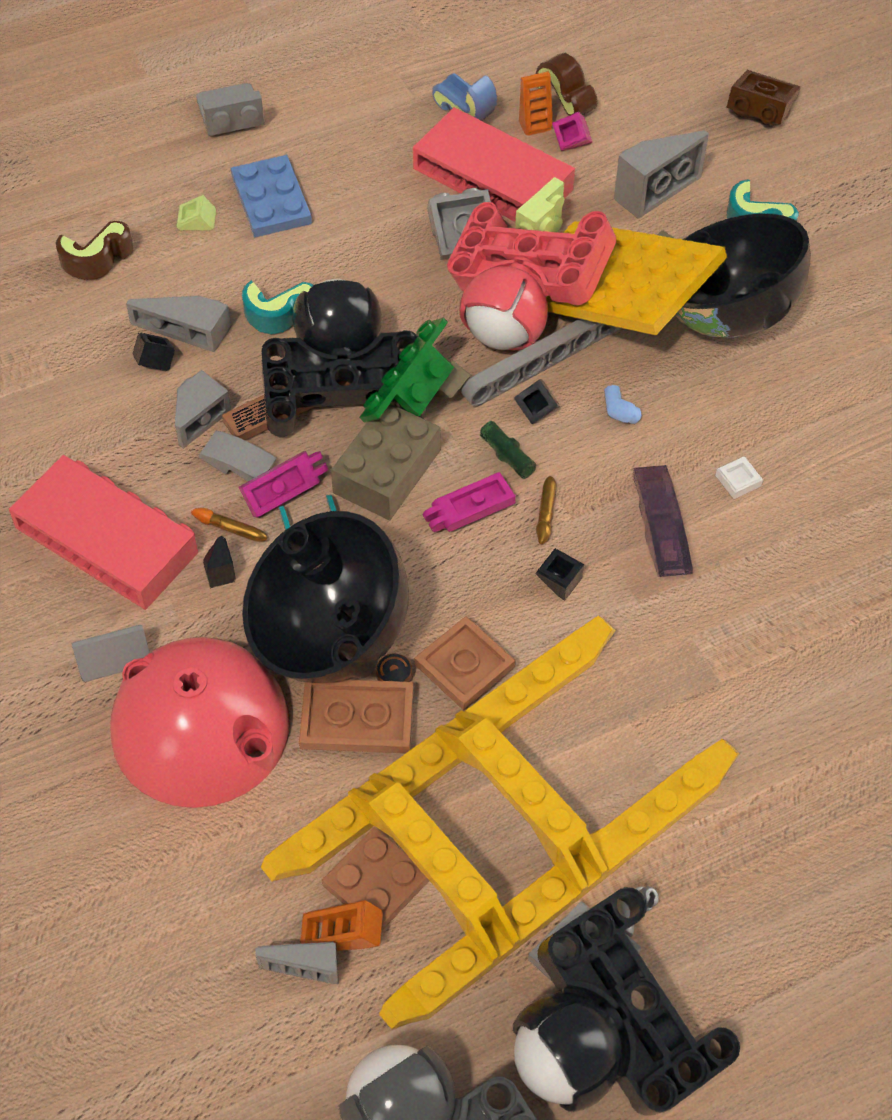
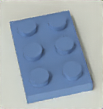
[230,155,312,238]

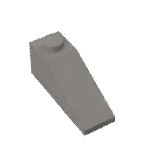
[126,296,231,352]

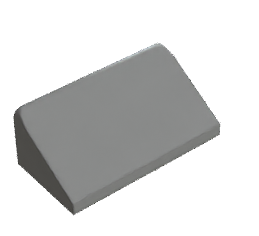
[71,625,150,682]

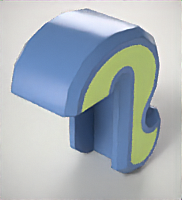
[432,73,497,121]

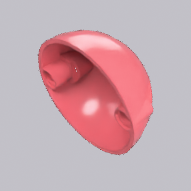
[110,637,290,808]

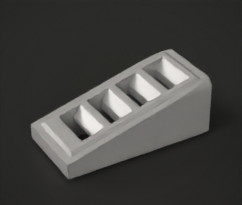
[256,942,338,984]

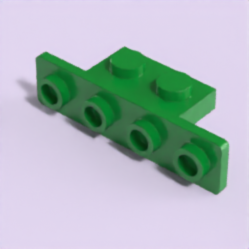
[359,317,454,423]

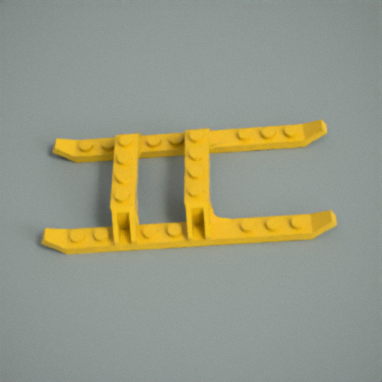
[261,615,740,1030]

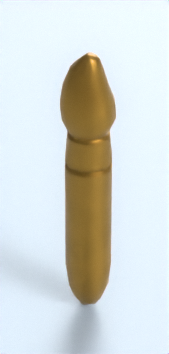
[536,476,556,544]

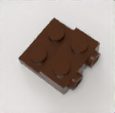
[726,70,801,125]

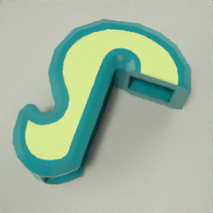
[726,179,799,221]
[242,280,314,334]

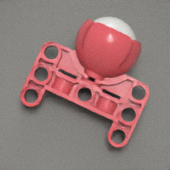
[447,202,616,350]

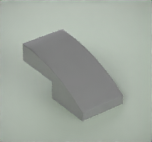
[198,430,276,481]

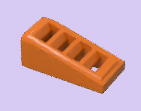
[519,71,552,136]
[300,900,383,951]

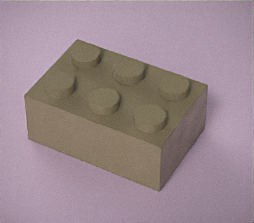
[331,404,441,521]

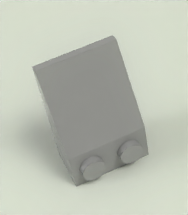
[614,130,709,219]

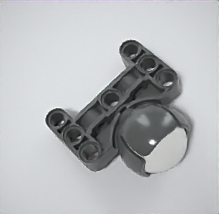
[338,1045,537,1120]

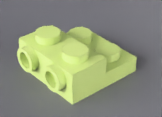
[515,177,564,232]

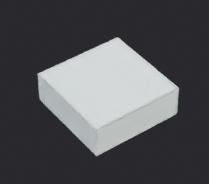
[715,456,763,499]

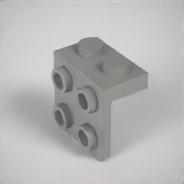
[196,83,264,136]

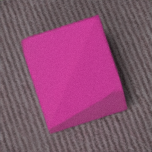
[552,112,592,151]

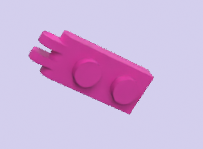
[239,451,329,517]
[423,472,516,532]

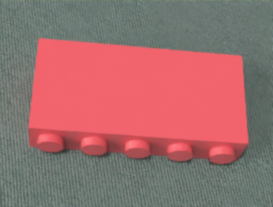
[413,107,575,222]
[9,455,198,610]

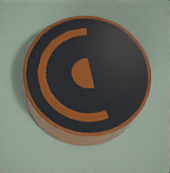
[376,653,412,682]

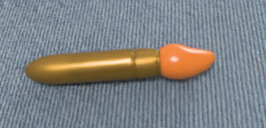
[191,508,267,542]

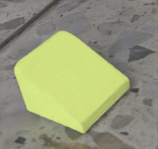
[177,195,216,231]

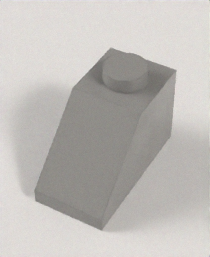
[175,370,231,448]

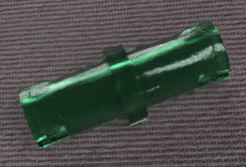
[480,421,536,479]

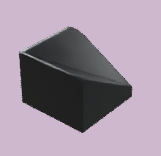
[132,332,175,371]
[514,379,560,424]
[203,536,236,588]
[536,548,584,601]

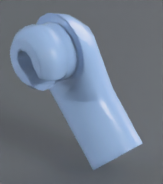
[604,385,642,424]

